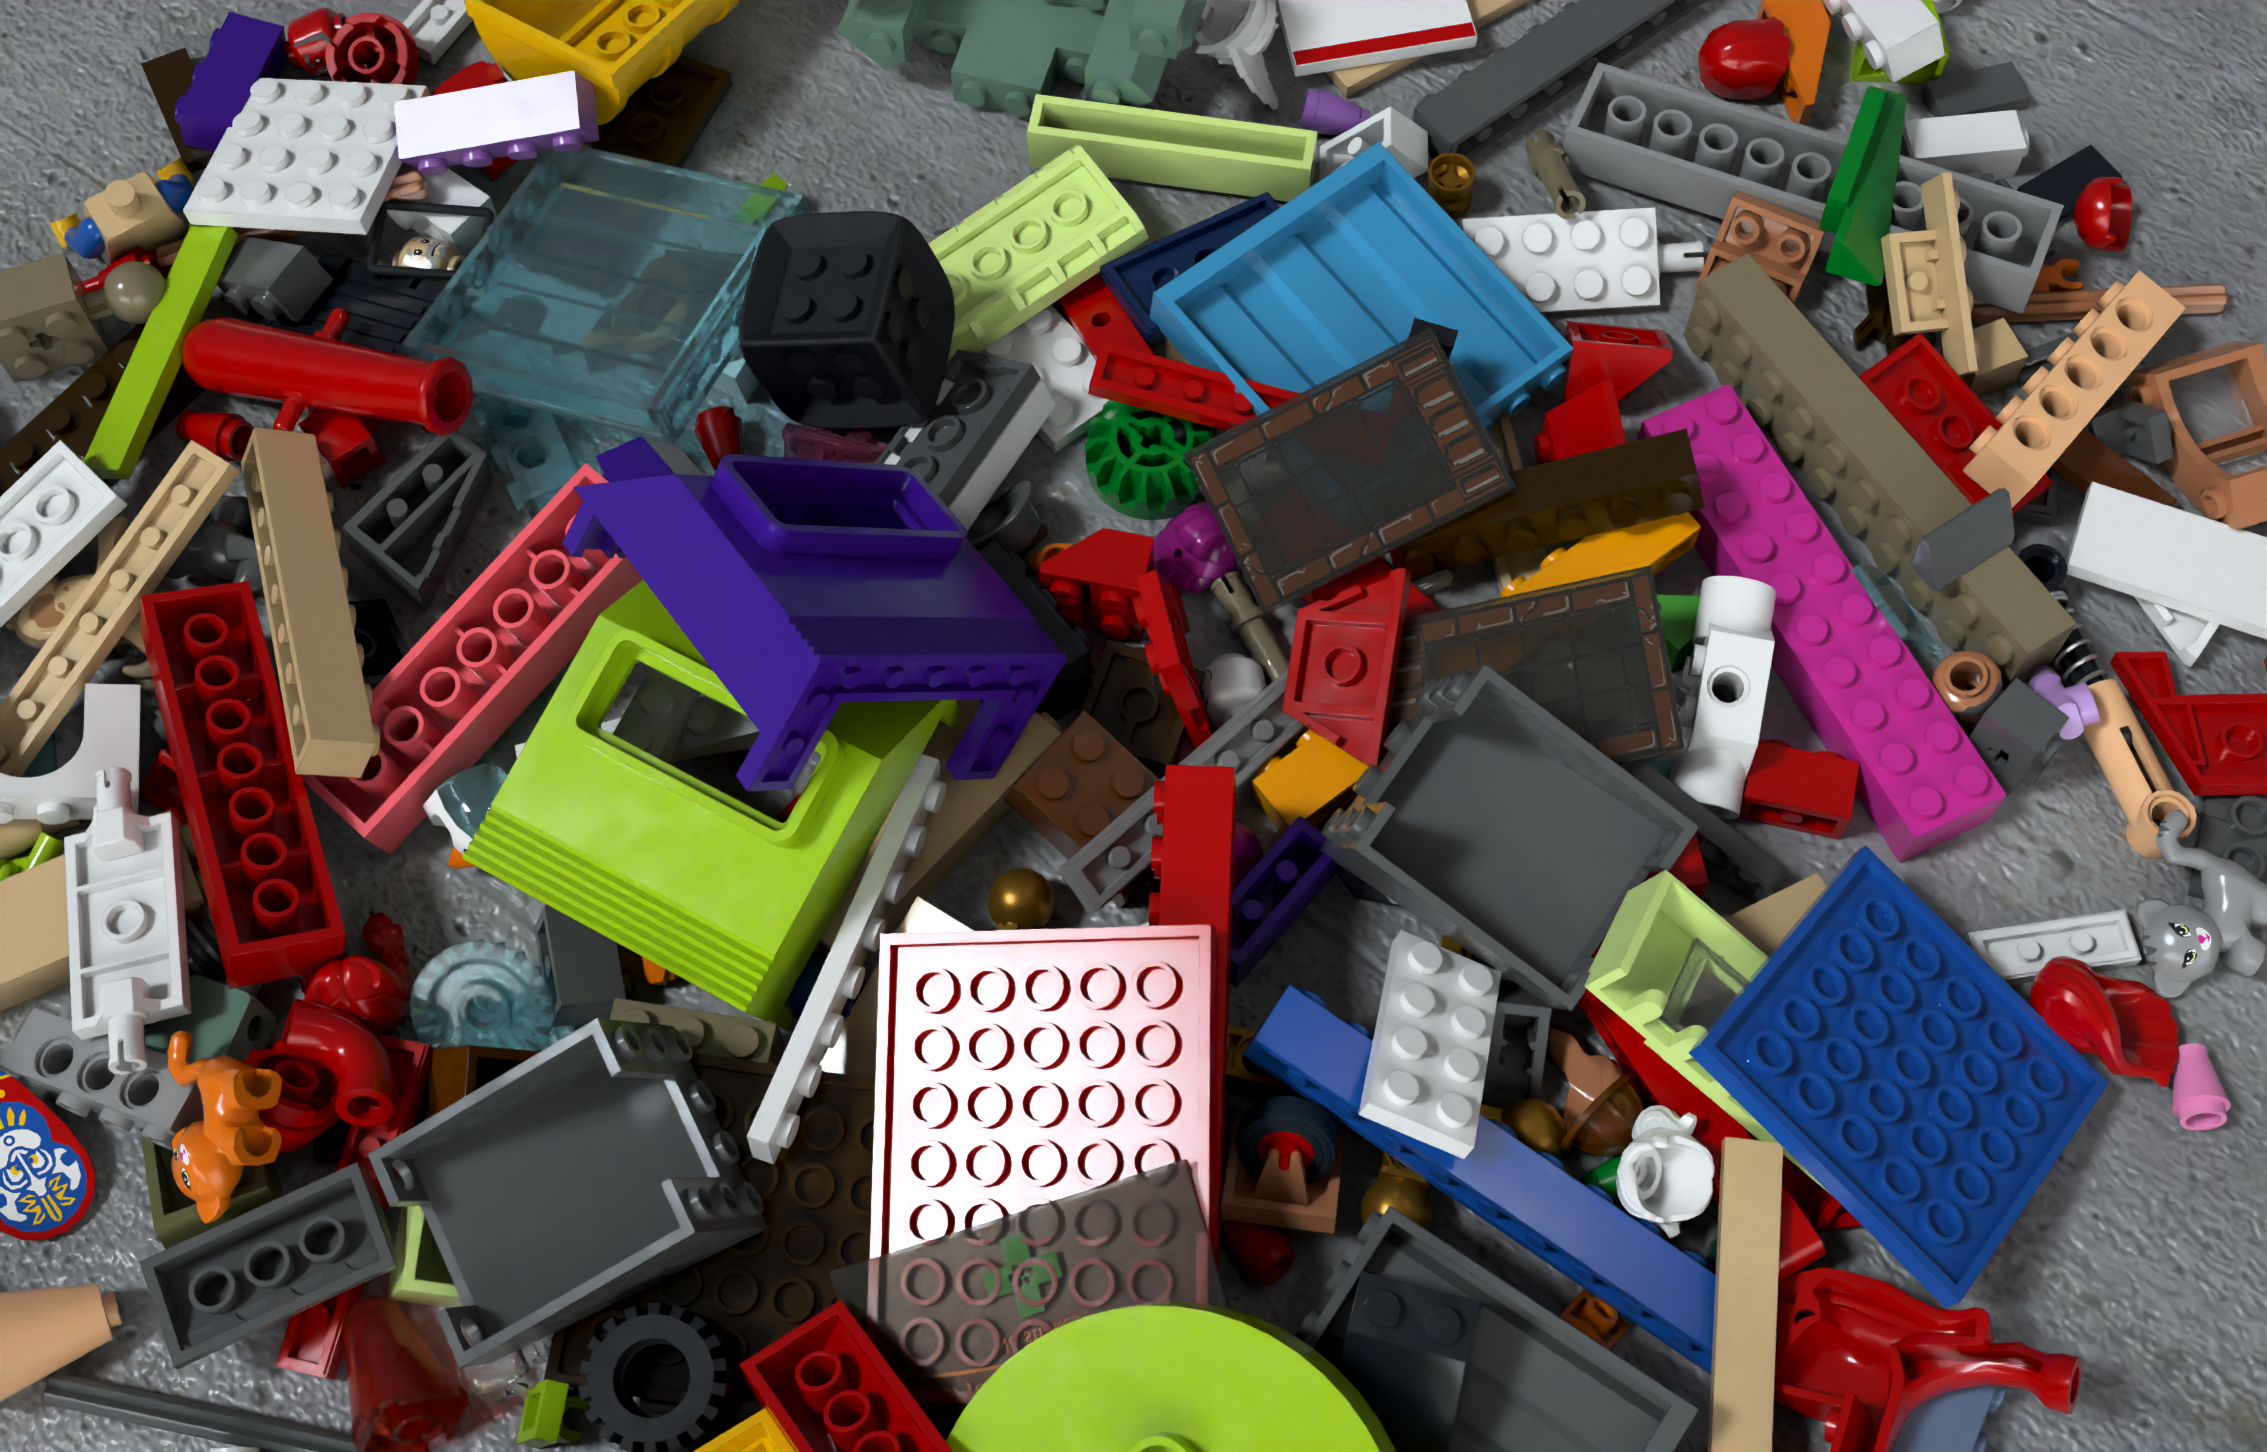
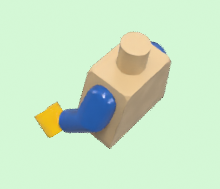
[49,157,195,266]

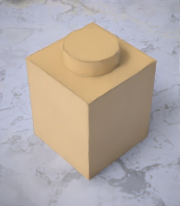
[1942,318,2028,397]

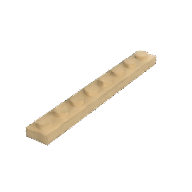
[0,440,239,777]

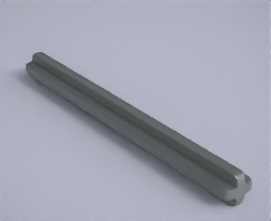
[43,1372,380,1452]

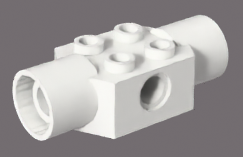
[1668,576,1777,820]

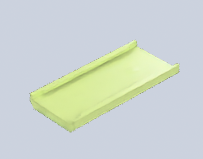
[928,144,1149,364]

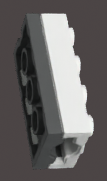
[875,349,1056,531]

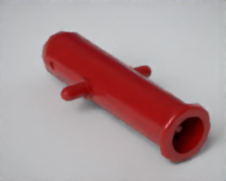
[181,308,473,436]

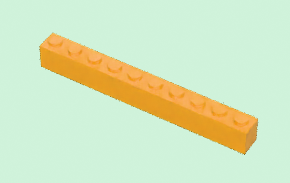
[1252,512,1701,834]

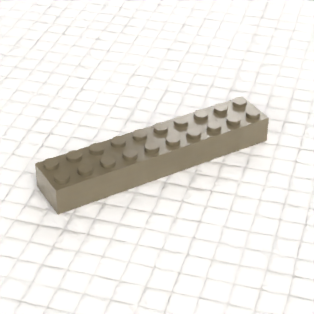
[1684,253,2077,692]

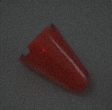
[343,1296,472,1452]

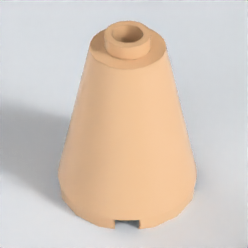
[0,1284,122,1402]

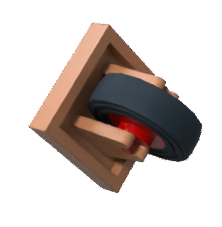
[1220,1096,1345,1234]

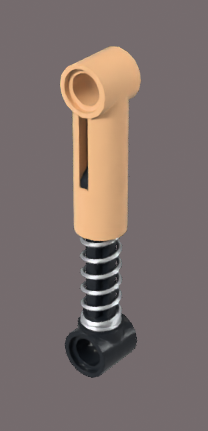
[2017,544,2197,859]

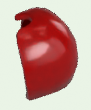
[2073,177,2132,252]

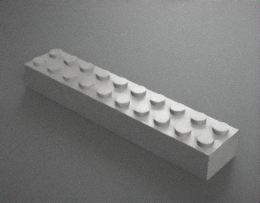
[1563,62,2064,314]

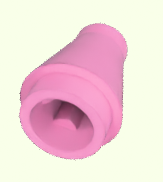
[2172,1043,2231,1131]

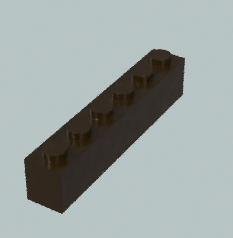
[1382,428,1705,578]

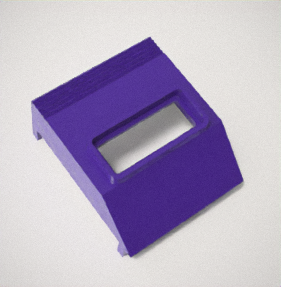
[562,454,1066,791]

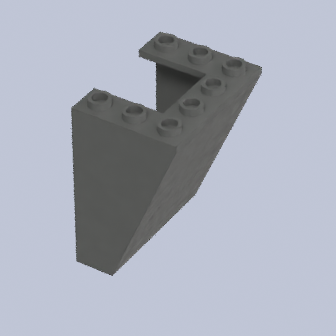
[1319,664,1699,1011]
[368,1018,768,1368]

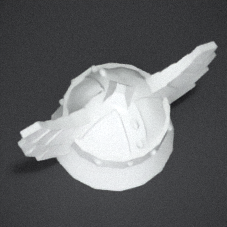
[1195,0,1279,111]

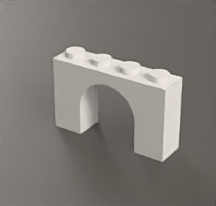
[0,683,141,825]

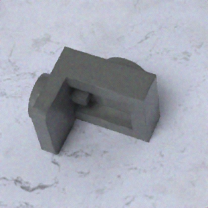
[2087,399,2174,464]

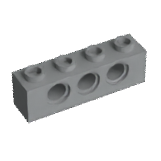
[0,1008,204,1150]

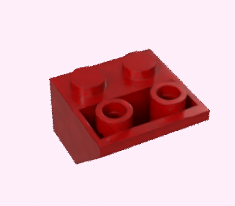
[1039,528,1155,639]

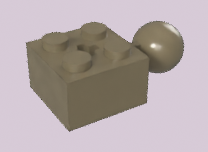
[0,253,166,383]

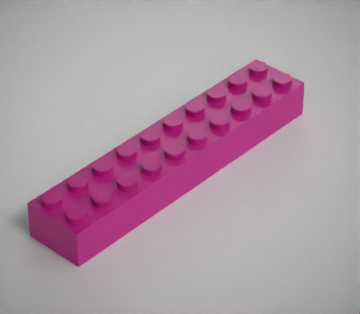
[1637,384,2007,863]

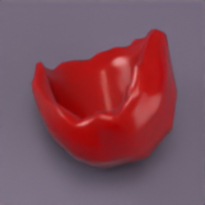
[1698,16,1790,99]

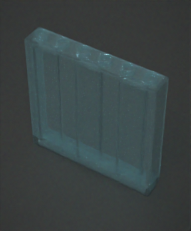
[402,147,809,445]

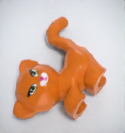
[167,1030,282,1224]

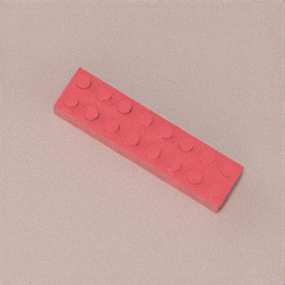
[302,463,643,855]

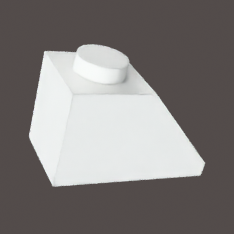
[1320,106,1428,180]

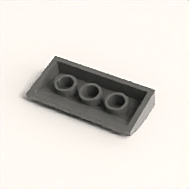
[139,1162,398,1369]

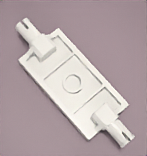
[1460,207,1704,314]
[64,767,191,1075]

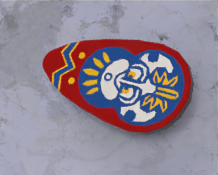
[0,1070,97,1240]

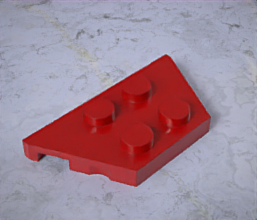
[1282,568,1411,767]

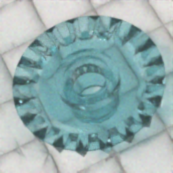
[410,938,554,1051]

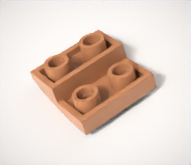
[1695,191,1826,305]

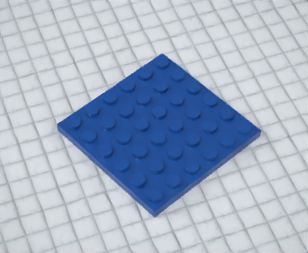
[1688,845,2109,1309]

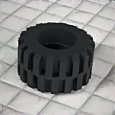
[579,1303,739,1452]

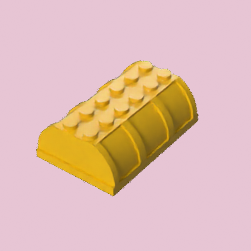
[464,0,739,125]

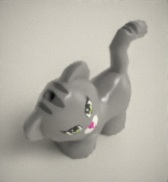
[2136,810,2267,998]

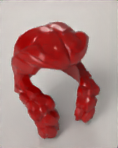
[300,912,413,1035]

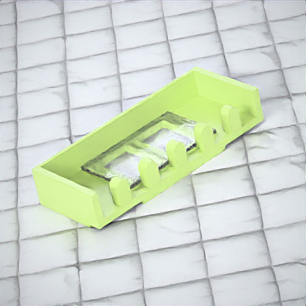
[1584,870,1831,1195]

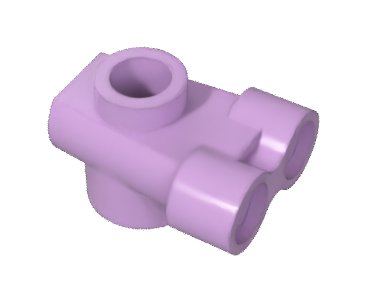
[2028,666,2100,739]

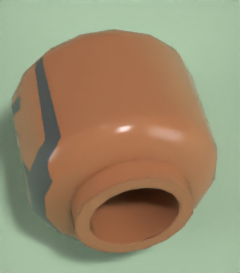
[1932,650,2003,726]

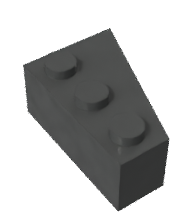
[342,430,493,613]

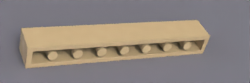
[241,427,380,778]

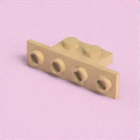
[1881,172,1980,377]

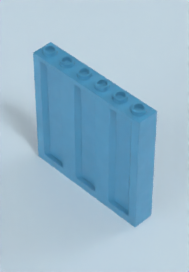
[1149,141,1574,529]

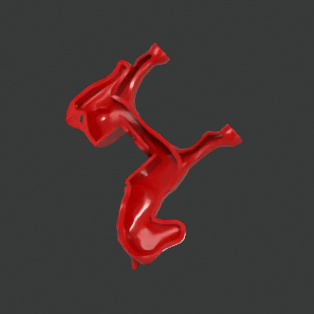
[1774,1267,2082,1452]

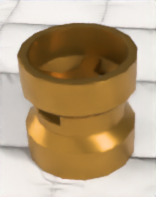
[1425,152,1476,219]

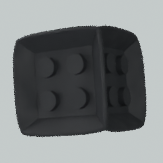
[739,211,955,429]

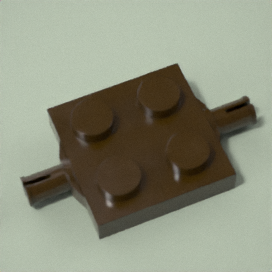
[1077,639,1205,770]

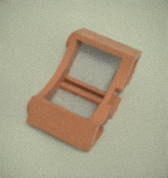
[2129,341,2267,530]

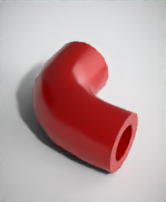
[280,999,396,1127]

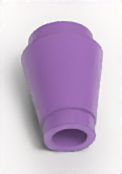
[1298,87,1370,136]

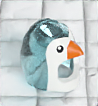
[422,764,508,869]

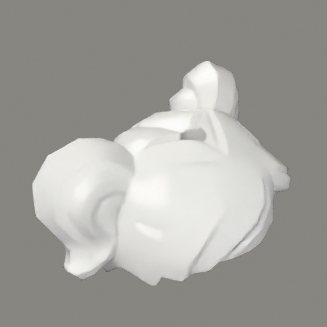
[1616,1105,1715,1239]

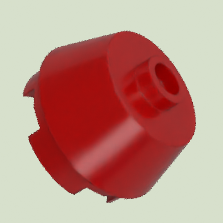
[325,13,419,85]
[242,1040,340,1153]

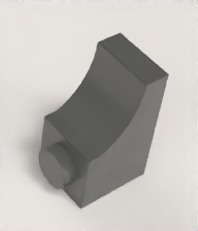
[1482,980,1551,1108]

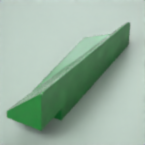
[1819,85,1907,286]

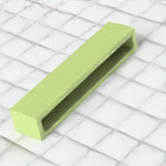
[1027,94,1318,202]

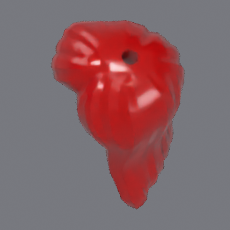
[2028,956,2179,1087]

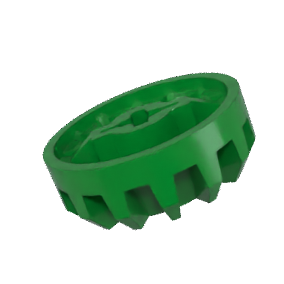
[1085,400,1219,520]

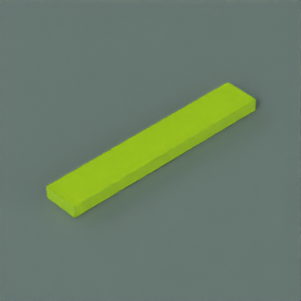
[84,225,238,480]

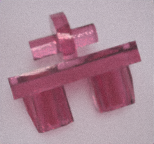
[782,422,873,463]

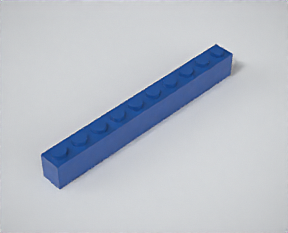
[1242,985,1716,1375]

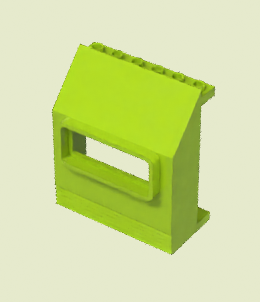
[463,579,963,1031]

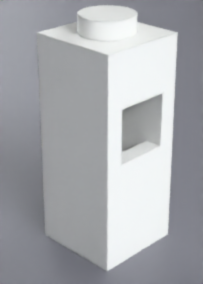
[1900,110,2029,179]

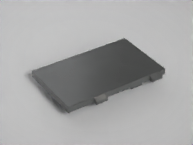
[2187,795,2267,900]

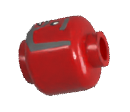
[284,7,347,76]

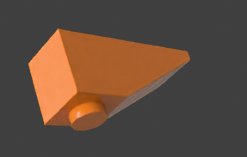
[1756,0,1833,126]

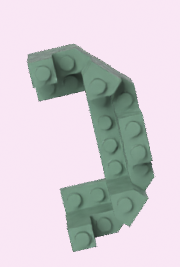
[837,0,1207,117]

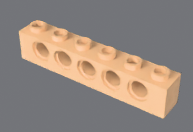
[1962,270,2186,508]

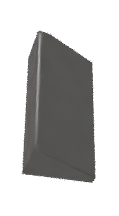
[1910,488,2015,591]

